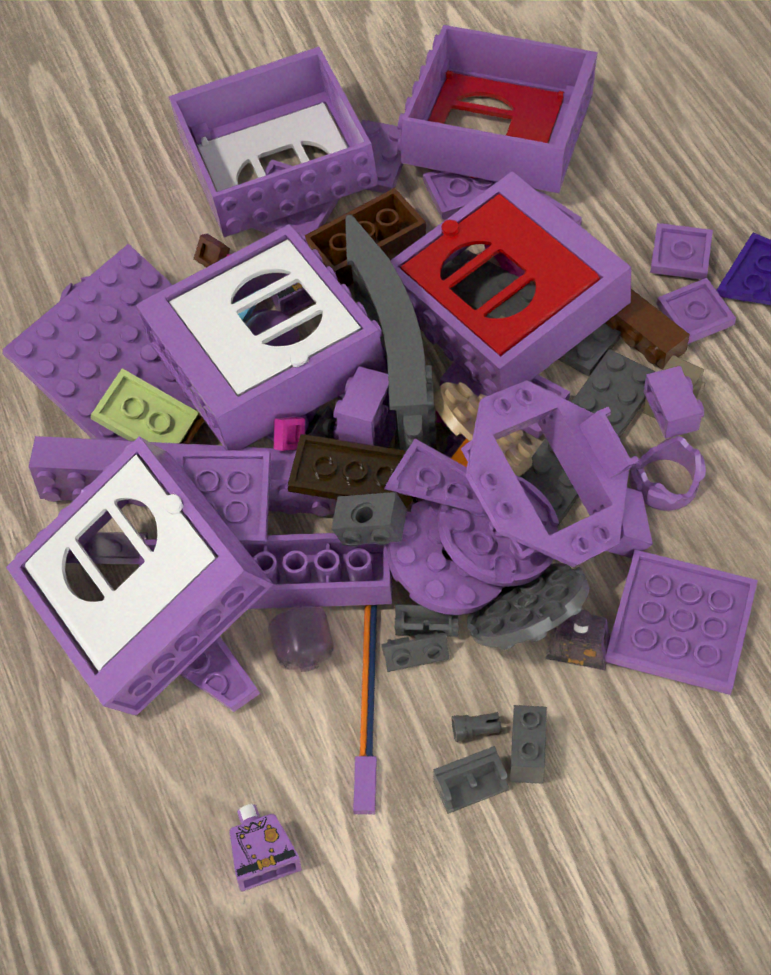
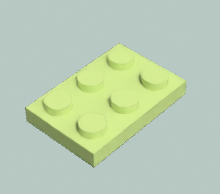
[91,368,199,444]

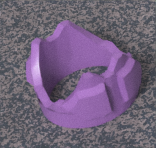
[629,436,706,511]

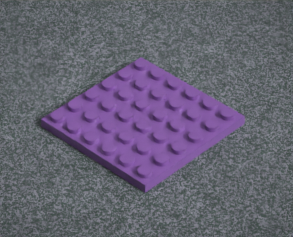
[3,243,227,441]

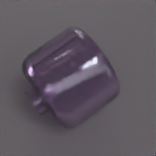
[268,606,335,672]

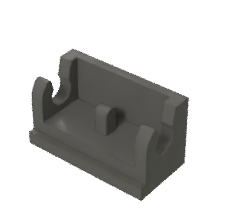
[433,746,509,814]

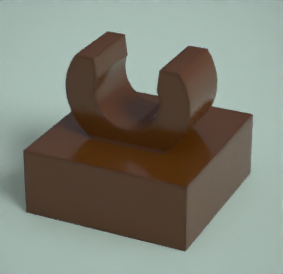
[193,233,230,267]

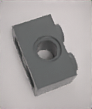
[331,492,407,546]
[510,705,547,784]

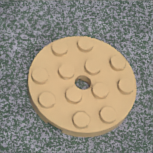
[433,382,533,477]

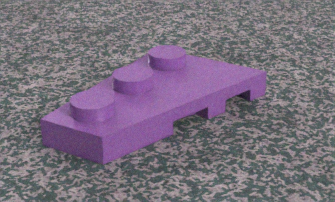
[384,439,484,514]
[180,636,260,712]

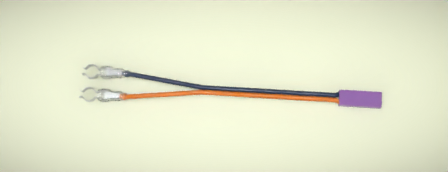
[353,605,377,814]

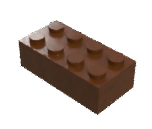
[304,188,426,287]

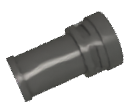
[451,712,501,742]

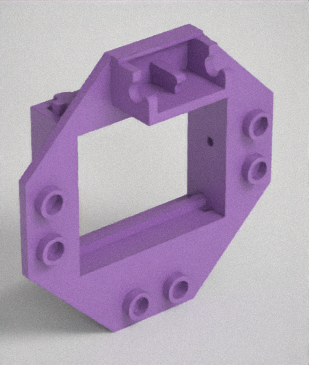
[461,380,639,567]

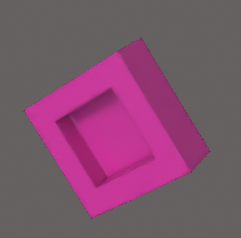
[274,417,305,451]

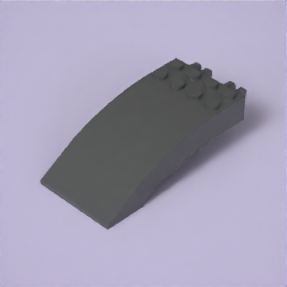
[346,215,437,451]

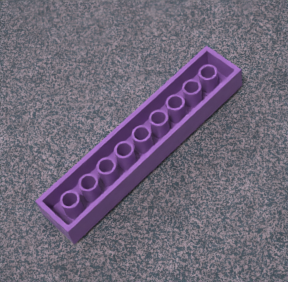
[29,436,337,516]

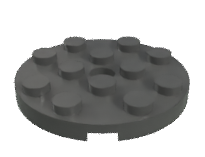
[467,563,590,650]

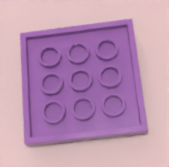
[604,550,758,695]

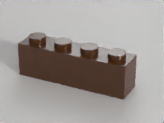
[605,289,690,370]

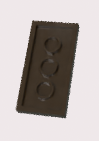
[287,434,414,512]

